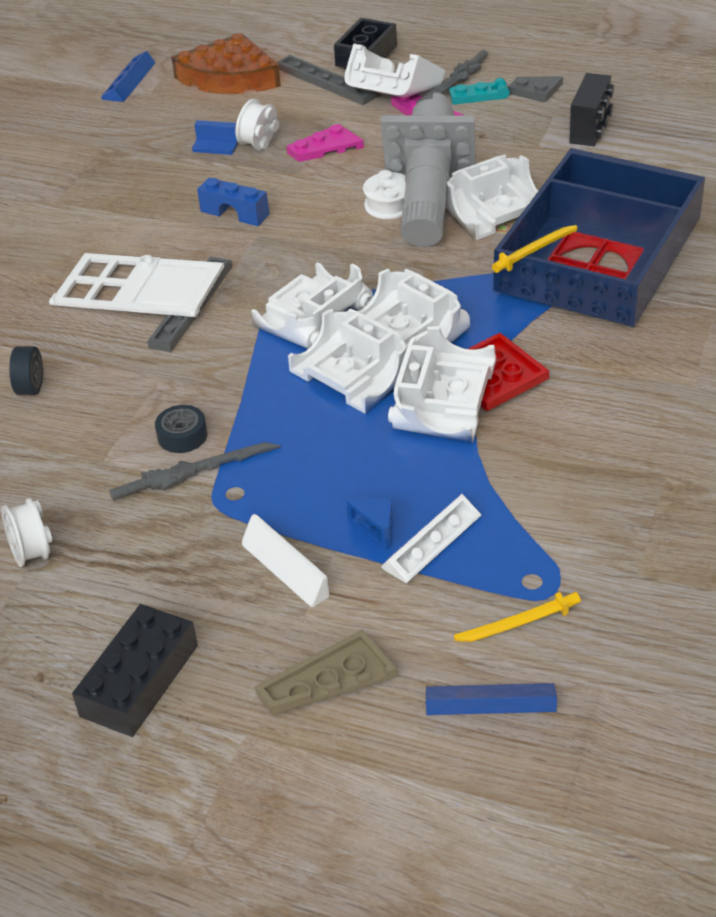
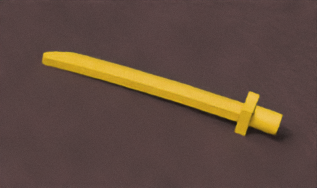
[492,225,577,273]
[454,591,581,642]

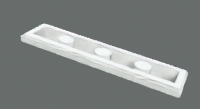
[381,494,481,583]
[242,514,329,607]

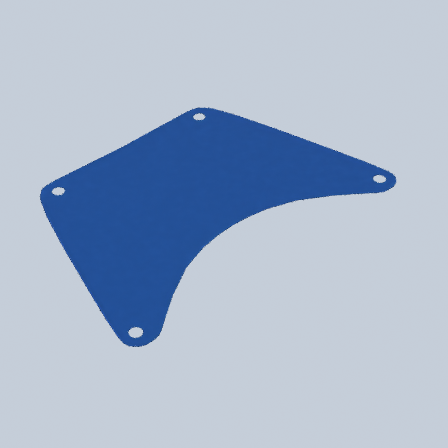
[211,273,561,601]

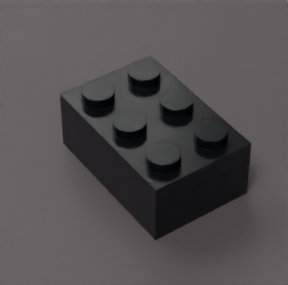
[334,18,397,69]
[569,73,614,147]

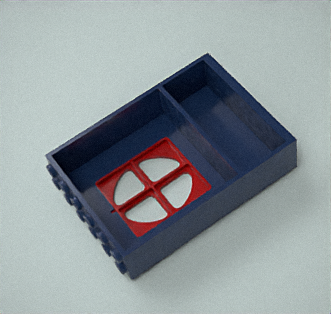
[493,148,705,327]

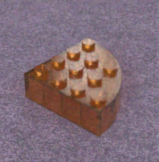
[171,33,281,94]

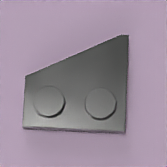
[508,76,563,103]

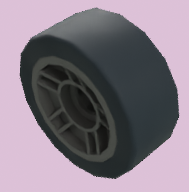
[9,346,43,395]
[155,405,208,453]

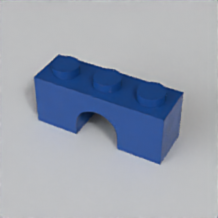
[197,178,270,226]

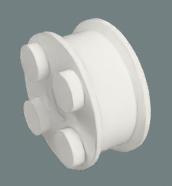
[236,99,279,151]
[363,170,406,219]
[1,498,52,567]

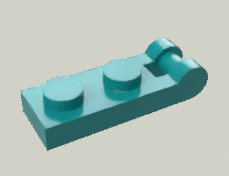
[449,78,510,105]

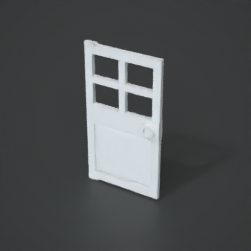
[49,253,224,317]

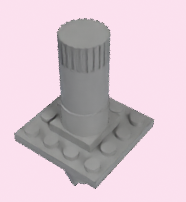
[381,92,476,247]

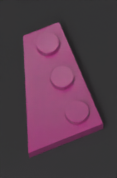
[286,124,364,162]

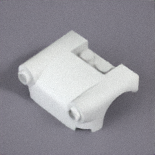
[445,155,538,241]
[251,262,373,349]
[346,269,470,346]
[288,309,407,414]
[388,326,496,443]

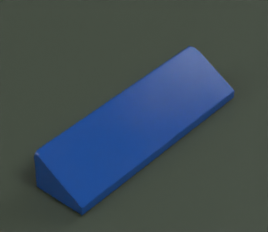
[101,51,155,102]
[426,683,557,715]

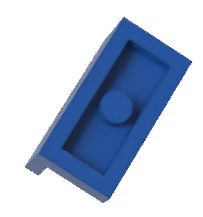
[192,120,239,155]

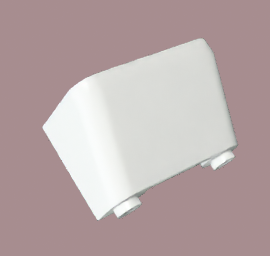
[344,44,446,98]

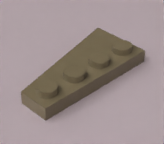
[255,629,397,715]

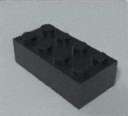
[72,604,198,737]

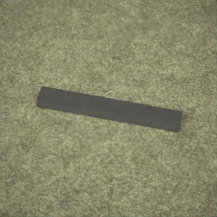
[276,55,377,105]
[147,257,232,352]

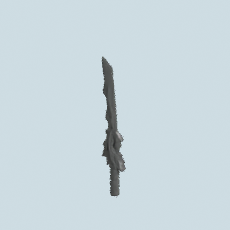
[416,50,488,103]
[109,442,281,500]

